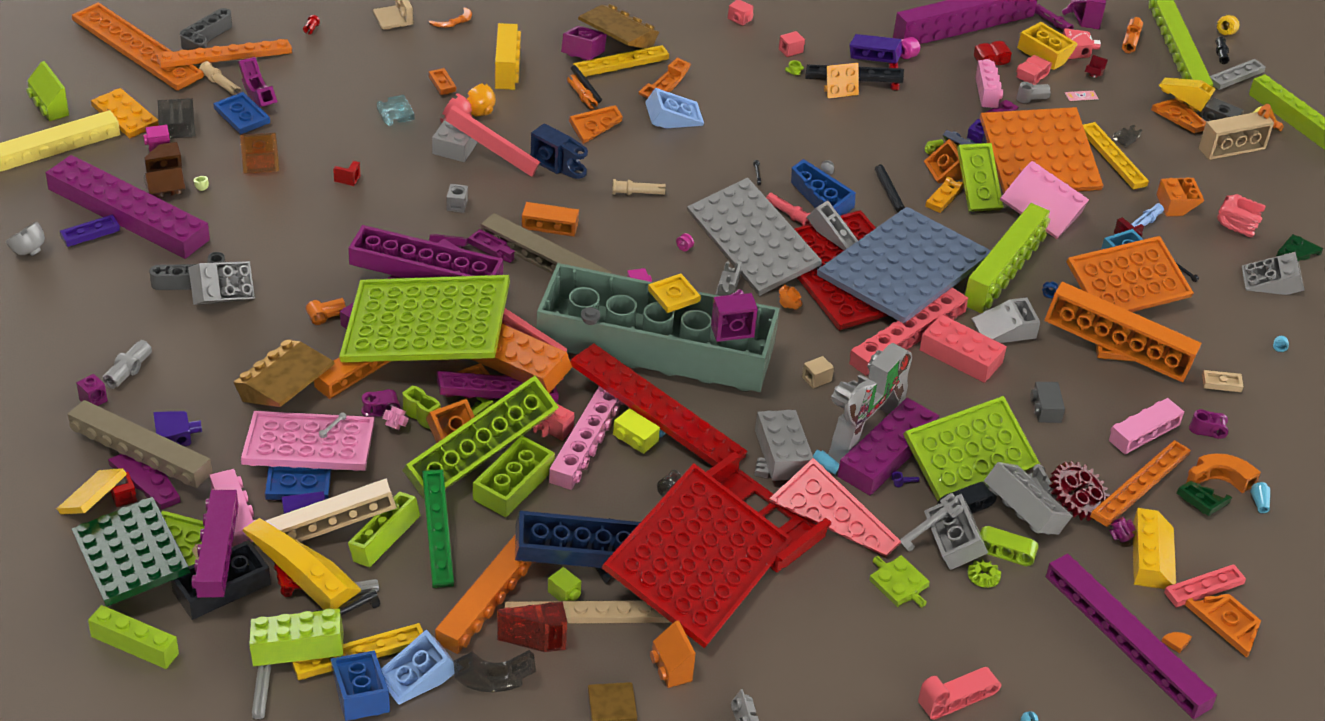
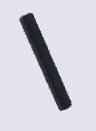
[875,164,905,213]

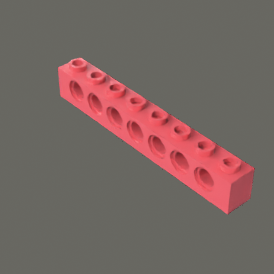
[849,287,968,376]

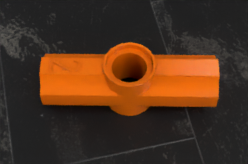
[1122,17,1143,54]

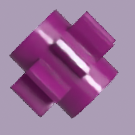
[1109,517,1136,543]

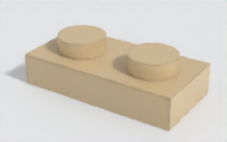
[1202,370,1244,392]

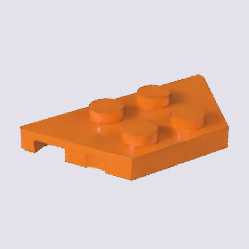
[1185,594,1261,657]

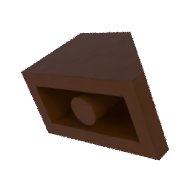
[144,142,182,173]

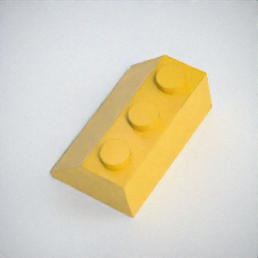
[1017,22,1078,70]

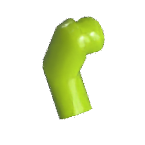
[924,139,944,155]

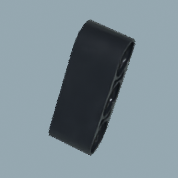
[937,481,997,514]

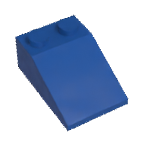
[331,650,390,721]

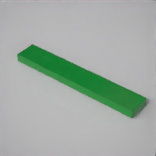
[422,469,454,588]

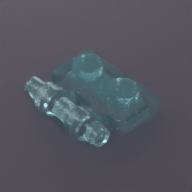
[377,95,415,126]

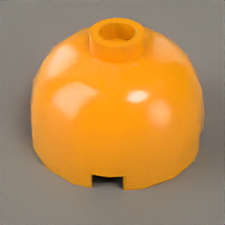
[467,83,496,116]

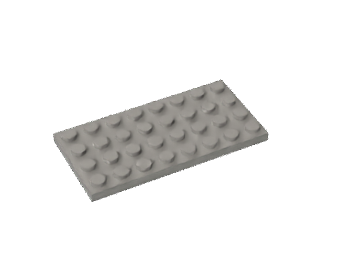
[687,177,822,296]

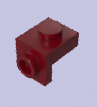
[1085,55,1108,78]
[1114,217,1144,237]

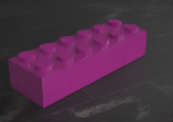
[837,397,939,496]

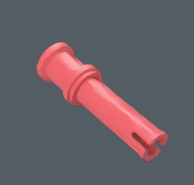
[766,192,811,226]

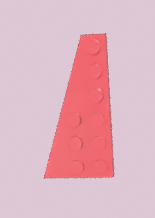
[769,458,901,557]

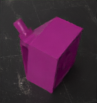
[1062,0,1106,30]
[711,289,758,342]

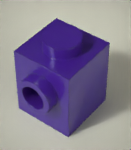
[967,119,987,144]

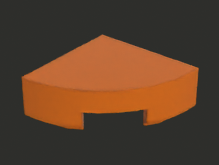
[1161,632,1192,654]

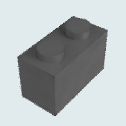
[1030,382,1065,423]

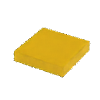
[648,273,701,313]

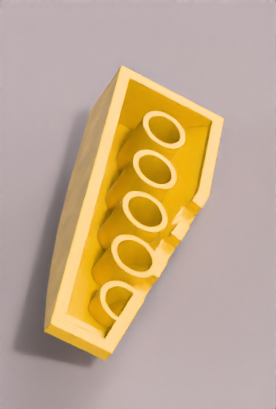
[242,518,361,610]

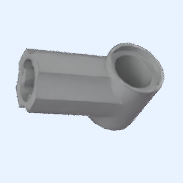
[1016,82,1051,103]

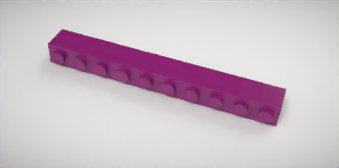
[1045,553,1217,720]

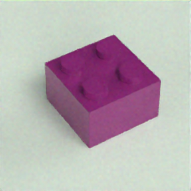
[561,25,607,61]

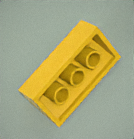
[1132,508,1176,589]

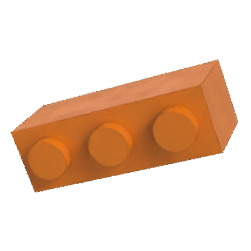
[522,202,579,237]

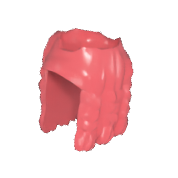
[1217,194,1266,237]

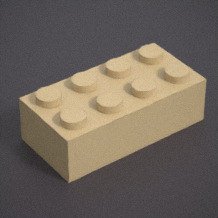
[1199,112,1274,160]

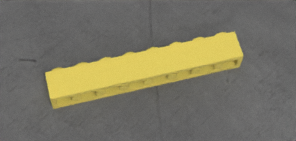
[0,110,120,172]

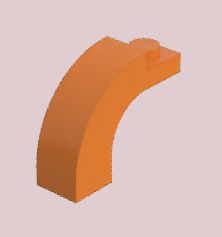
[1186,453,1261,493]

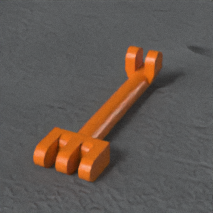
[1258,104,1284,132]

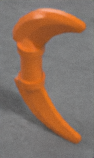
[429,8,472,28]

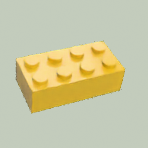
[495,23,521,90]

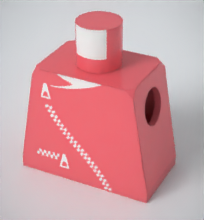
[1063,29,1101,59]

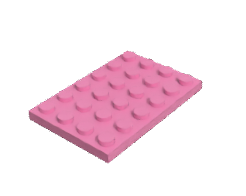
[241,411,375,471]

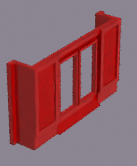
[706,452,832,573]

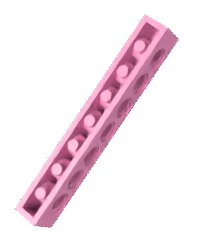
[549,386,624,490]

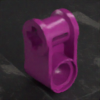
[361,389,401,417]
[1189,409,1229,439]

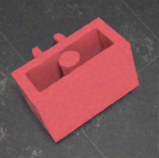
[533,404,575,441]

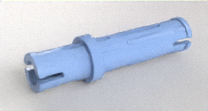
[1131,203,1164,227]

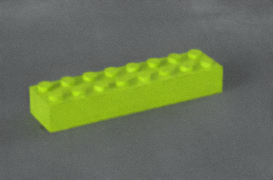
[965,203,1050,313]
[402,376,559,500]

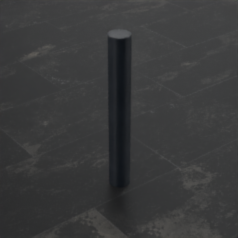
[571,65,602,103]

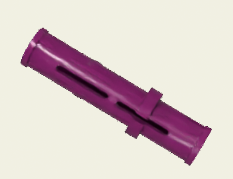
[1035,4,1074,31]

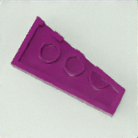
[108,454,181,510]

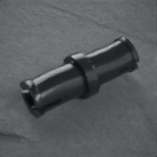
[1215,36,1230,64]

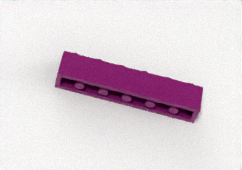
[192,490,239,598]

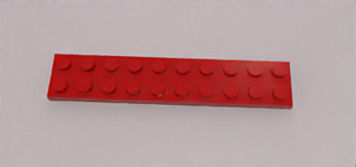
[570,343,748,466]

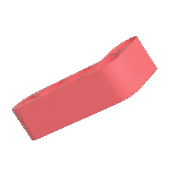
[918,667,1001,720]

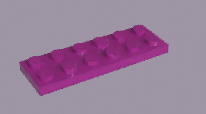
[437,371,559,402]

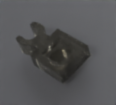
[1113,125,1142,147]

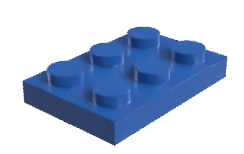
[213,92,270,135]
[265,466,332,500]

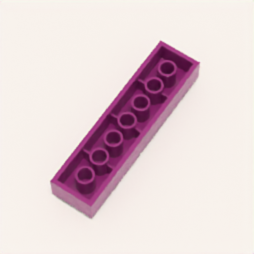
[348,225,503,278]

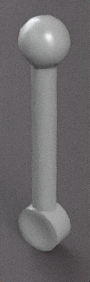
[319,412,346,438]

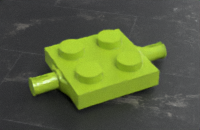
[869,555,930,608]

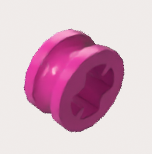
[676,233,694,251]

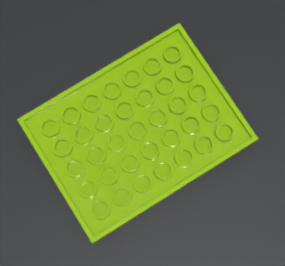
[339,275,510,362]

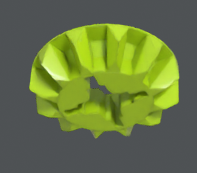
[968,559,1001,588]

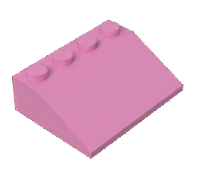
[1000,161,1089,239]

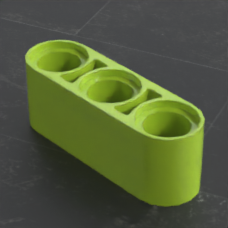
[980,526,1039,566]

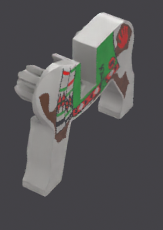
[828,343,912,464]

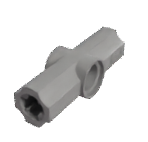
[102,340,152,389]

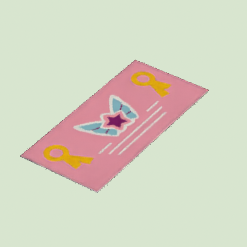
[1065,90,1098,101]

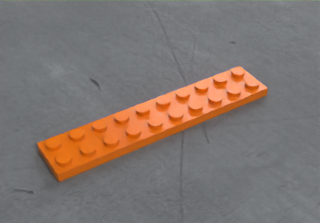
[72,2,204,91]

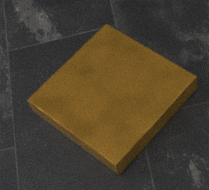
[588,682,637,721]

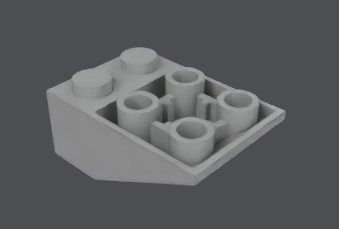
[1242,252,1305,295]
[189,261,255,305]
[972,297,1040,343]

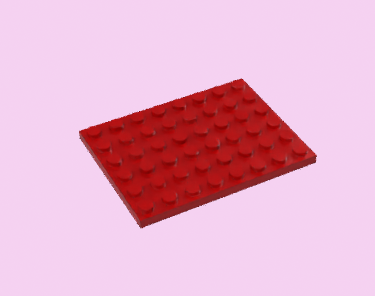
[794,210,889,331]
[602,463,792,649]

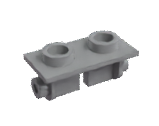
[1028,464,1057,499]
[731,689,759,721]

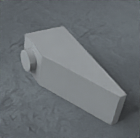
[807,201,858,250]

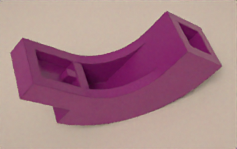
[238,57,277,107]

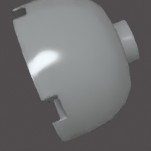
[6,221,45,256]

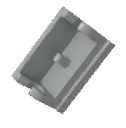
[715,261,742,296]

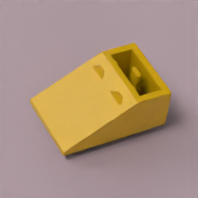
[1159,77,1216,112]

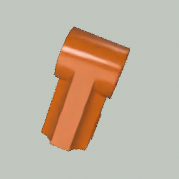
[306,298,346,325]

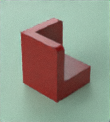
[333,161,361,186]
[110,472,137,507]

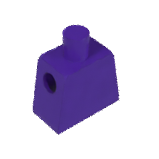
[153,411,202,447]

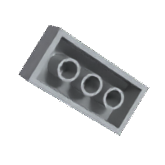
[755,410,813,481]
[984,462,1073,535]

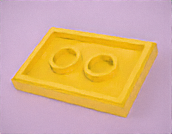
[56,468,126,514]

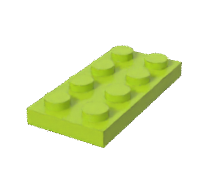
[957,143,1004,212]

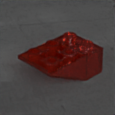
[497,601,567,652]

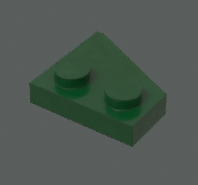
[1276,234,1324,262]
[1176,481,1232,516]

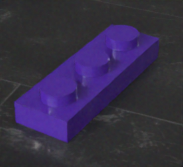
[60,215,120,247]

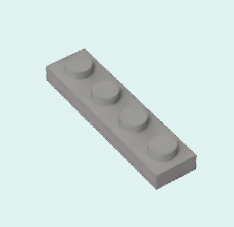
[1210,59,1266,90]

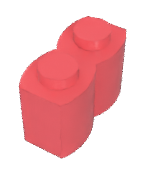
[1016,55,1052,85]

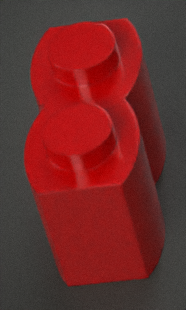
[973,41,1012,65]

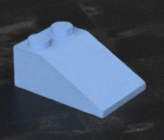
[645,88,704,128]
[381,629,460,705]

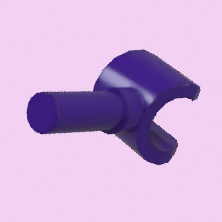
[892,471,919,488]

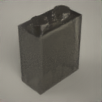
[157,98,196,138]

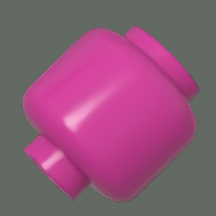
[900,37,920,59]

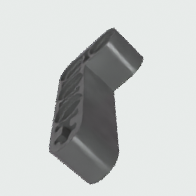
[180,8,232,50]
[149,252,225,290]

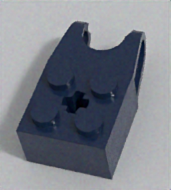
[530,123,588,179]

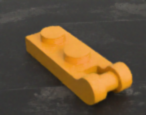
[925,176,964,213]

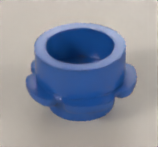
[1042,281,1058,298]

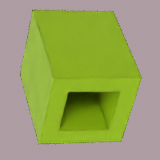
[548,567,582,601]

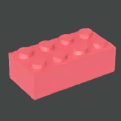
[919,314,1007,383]

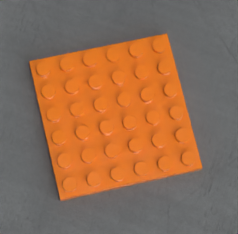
[980,107,1104,194]

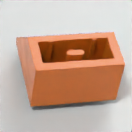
[1156,177,1204,216]

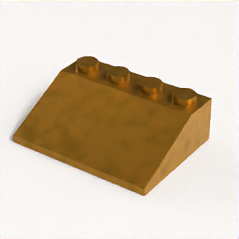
[578,4,659,48]
[234,339,335,407]

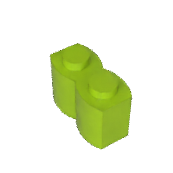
[402,385,441,429]

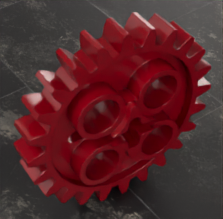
[1049,461,1110,521]

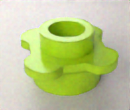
[785,60,804,75]

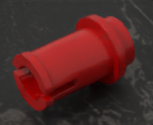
[303,15,320,35]

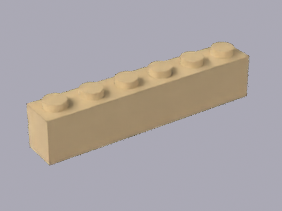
[266,479,396,542]

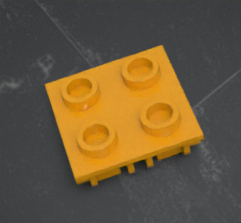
[824,63,859,98]

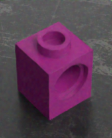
[76,374,108,406]

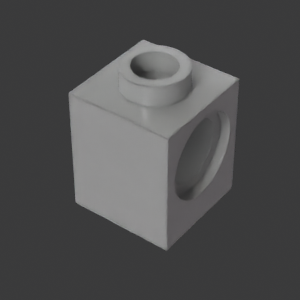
[447,184,468,213]

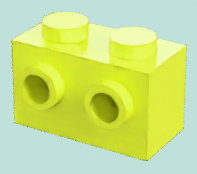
[613,408,660,454]

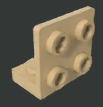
[373,0,413,29]

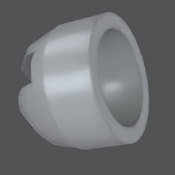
[820,160,834,175]

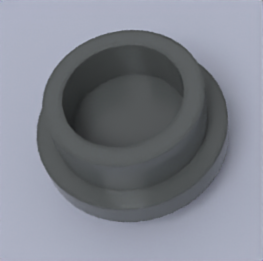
[581,307,600,325]

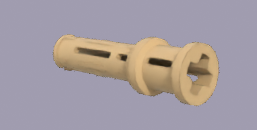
[199,61,241,95]
[612,179,666,195]

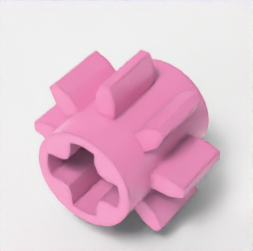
[383,406,409,430]

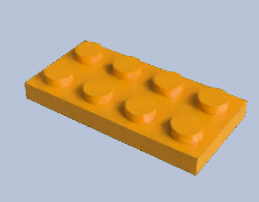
[91,88,159,139]

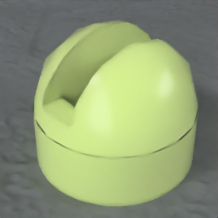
[193,176,209,191]

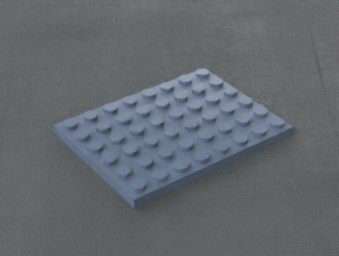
[817,207,991,323]

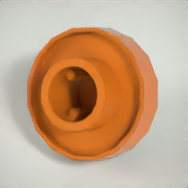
[779,285,802,310]

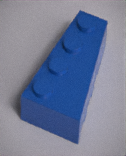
[791,159,856,216]

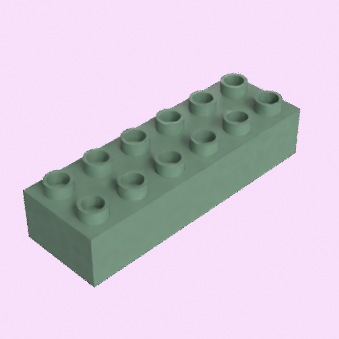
[536,263,780,392]

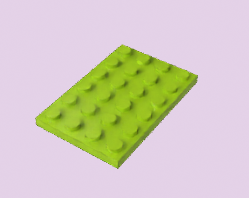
[903,396,1040,501]

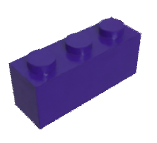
[849,34,903,63]

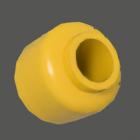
[1217,15,1240,36]

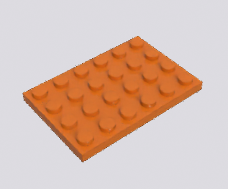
[1066,236,1194,312]

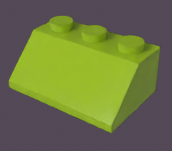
[26,61,69,121]

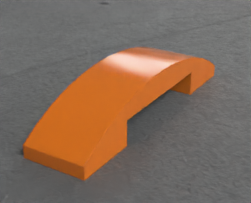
[639,57,691,99]

